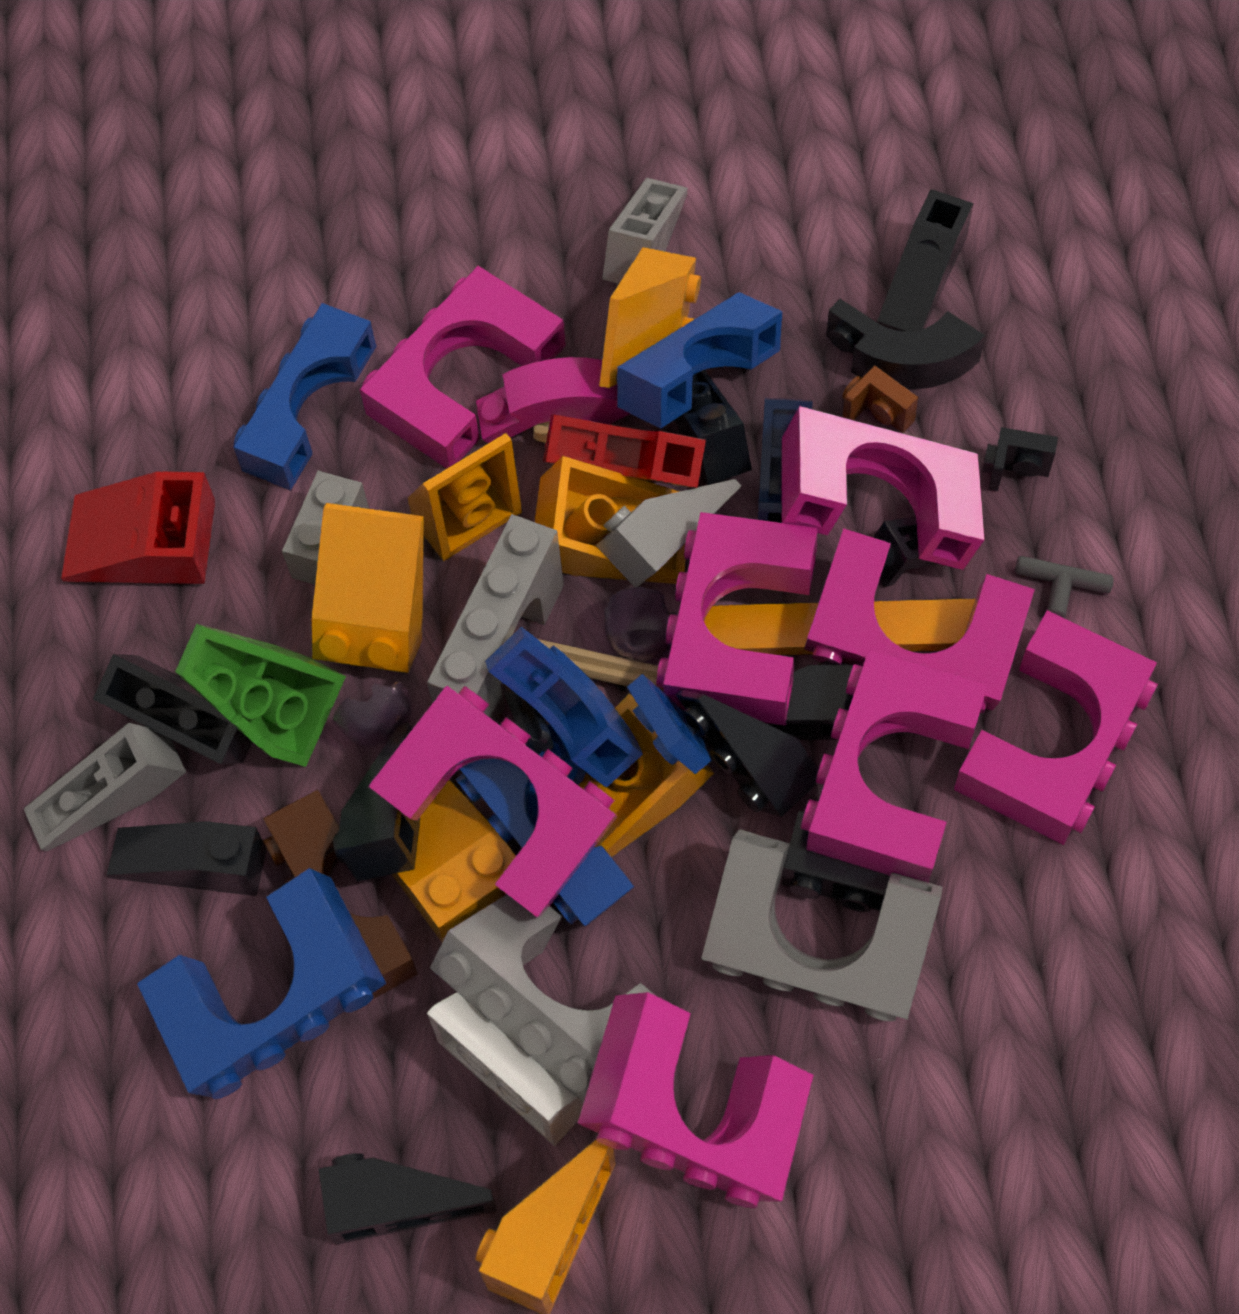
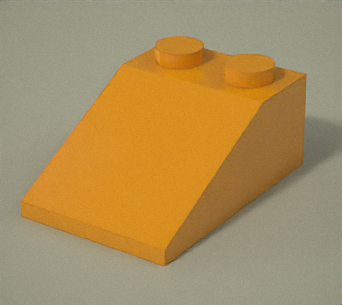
[599,247,701,388]
[407,433,522,562]
[535,456,686,584]
[312,503,424,673]
[578,694,714,857]
[392,780,516,942]
[476,1140,616,1314]

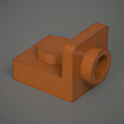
[842,366,918,433]

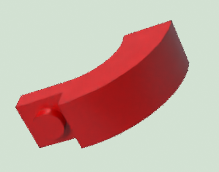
[543,414,706,488]

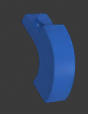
[485,626,643,788]

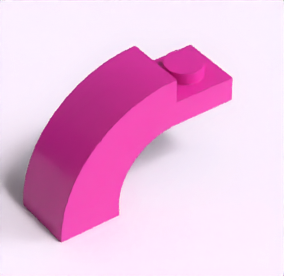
[476,357,630,443]

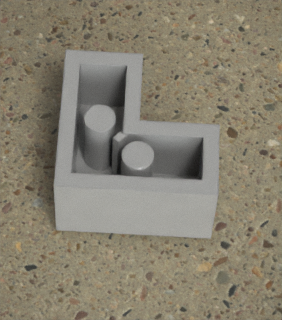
[282,471,369,585]

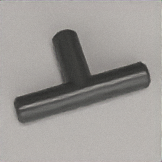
[1015,556,1114,618]

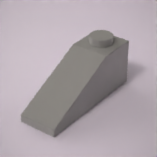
[602,178,688,285]
[596,479,741,588]
[24,723,186,851]

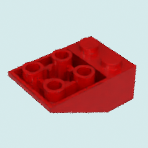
[61,471,215,584]

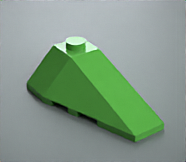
[175,624,346,767]

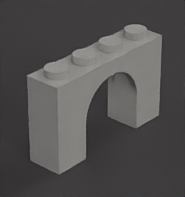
[427,514,564,723]
[701,829,943,1021]
[430,894,656,1102]

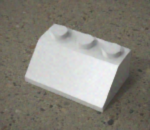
[427,992,584,1146]

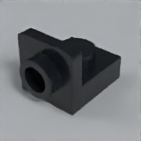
[982,427,1058,491]
[873,516,938,587]

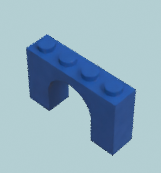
[137,868,387,1099]

